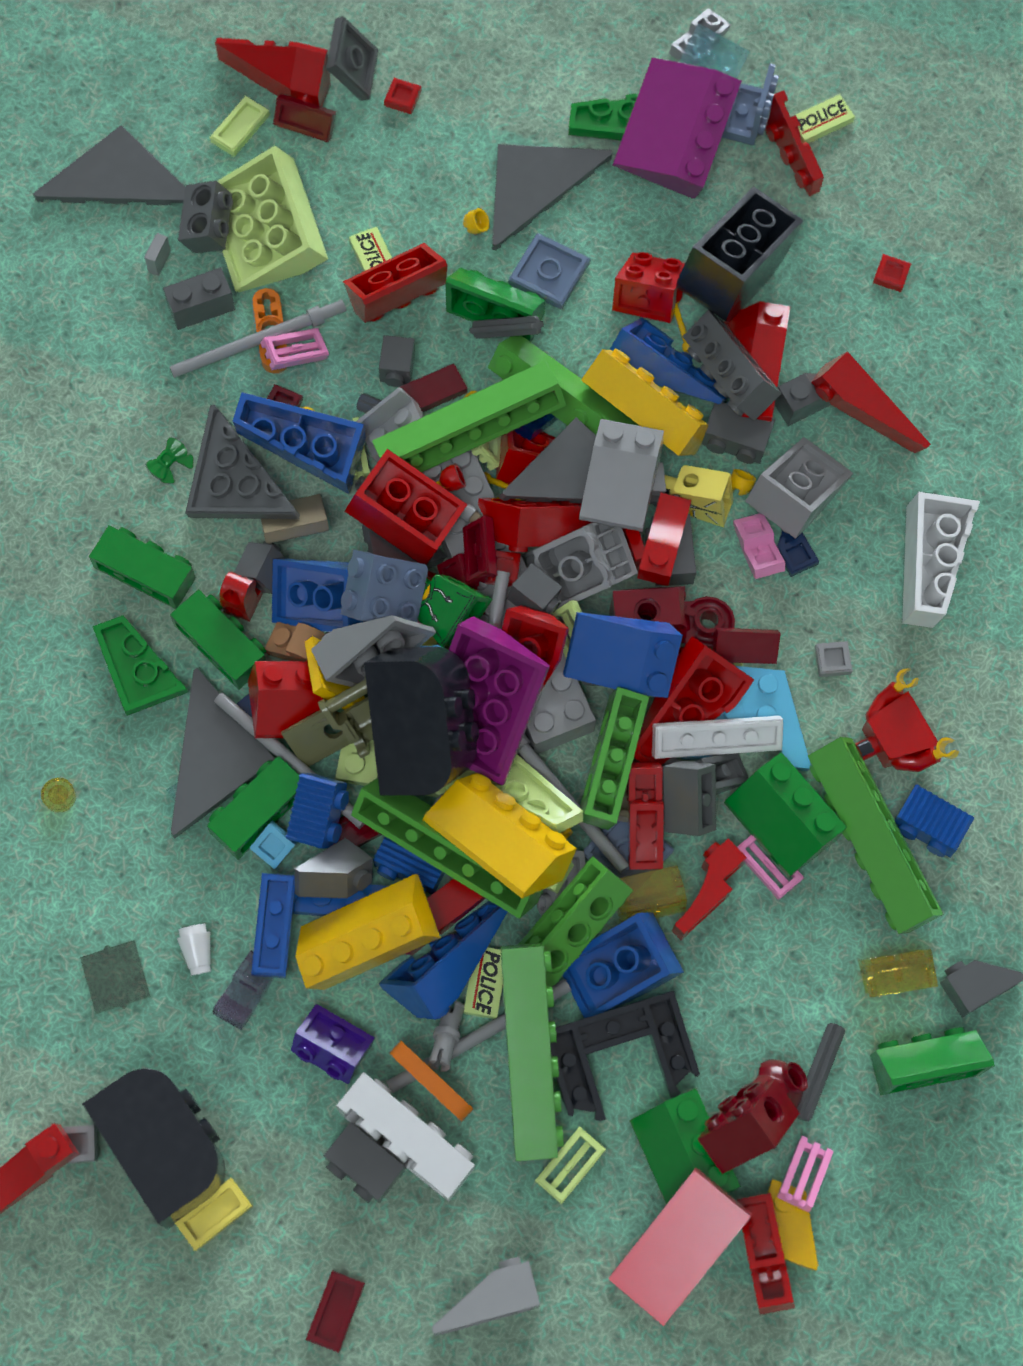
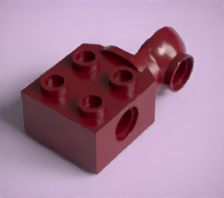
[609,587,735,647]
[698,1059,808,1174]

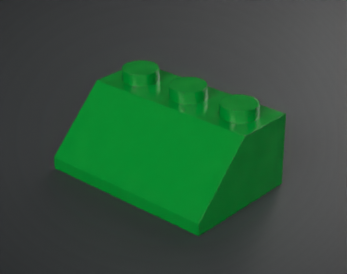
[445,267,545,342]
[724,752,847,878]
[870,1027,995,1096]
[630,1088,740,1205]

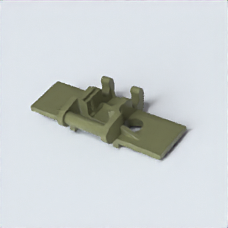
[281,676,373,767]

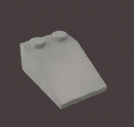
[579,419,664,532]
[746,437,853,539]
[311,615,436,687]
[432,1257,540,1336]

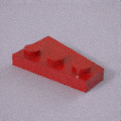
[765,90,824,197]

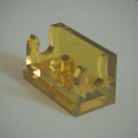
[617,865,687,923]
[858,949,938,997]

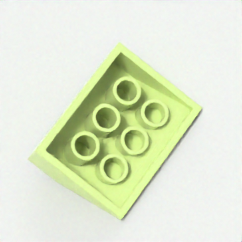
[218,146,328,292]

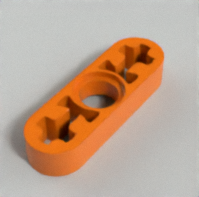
[252,288,288,374]
[389,1040,474,1122]

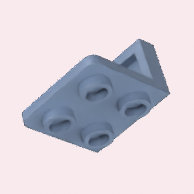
[722,63,779,146]
[340,549,428,622]

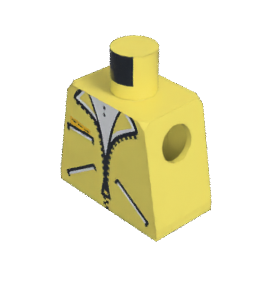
[665,465,733,528]

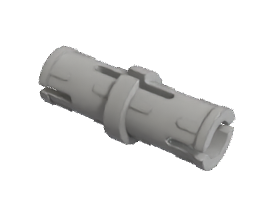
[428,1001,465,1072]

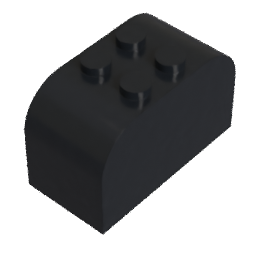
[676,186,804,323]
[364,647,479,796]
[82,1068,225,1230]

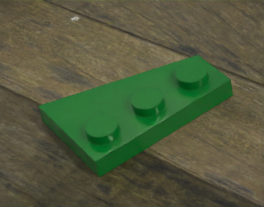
[568,93,637,140]
[92,615,188,716]

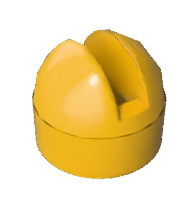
[463,208,489,234]
[731,469,756,496]

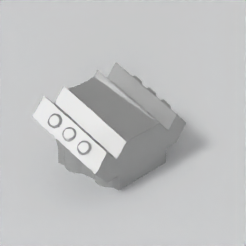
[521,522,638,610]

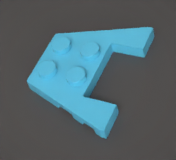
[682,666,811,771]

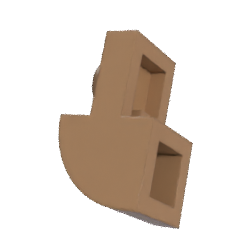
[265,622,325,661]

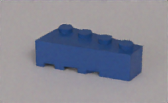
[232,392,367,494]

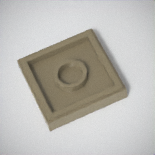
[261,494,329,544]

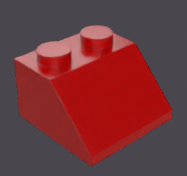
[248,661,323,738]

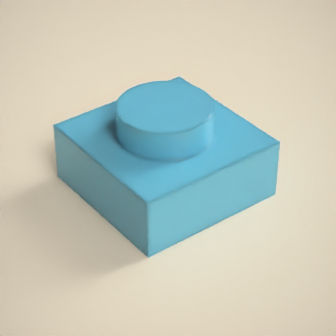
[249,821,298,869]

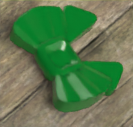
[145,437,193,484]

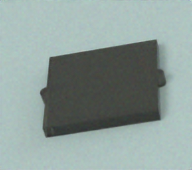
[80,940,151,1014]

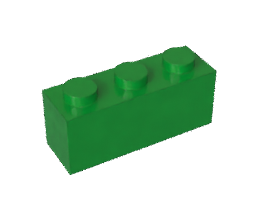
[89,525,196,609]
[170,589,267,690]
[207,756,300,860]

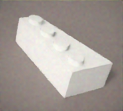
[902,492,980,628]
[336,1072,475,1202]

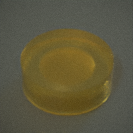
[41,777,76,812]

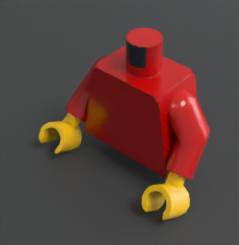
[855,668,959,772]

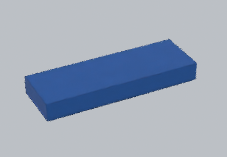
[251,873,295,978]

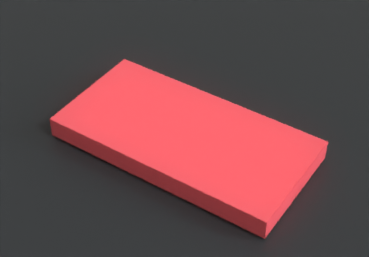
[608,1168,752,1326]

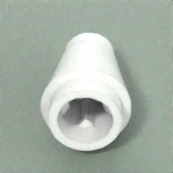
[177,924,211,976]

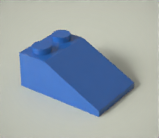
[272,558,365,632]
[563,612,683,698]
[563,912,684,1018]

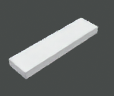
[652,716,783,759]

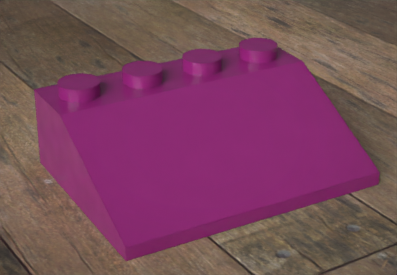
[612,57,742,199]
[449,616,550,786]

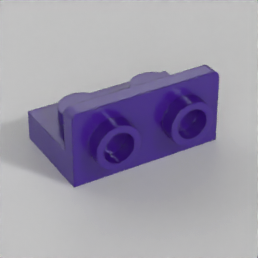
[290,1004,375,1084]

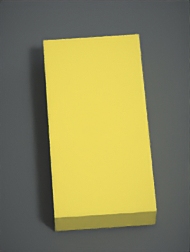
[175,1178,253,1251]

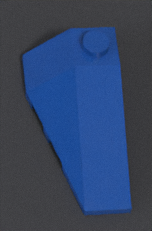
[609,318,729,404]
[378,901,507,1020]

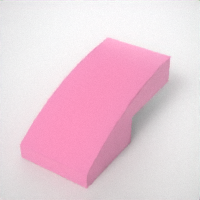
[733,513,785,579]

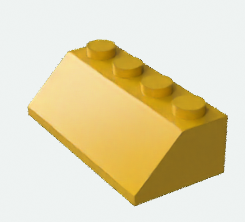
[581,348,709,456]
[423,773,577,898]
[295,874,440,990]

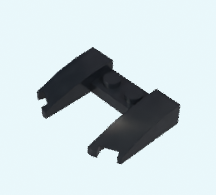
[550,991,700,1121]

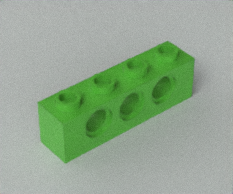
[580,687,649,830]
[518,856,633,987]

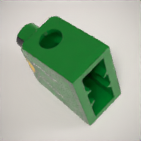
[418,574,493,649]

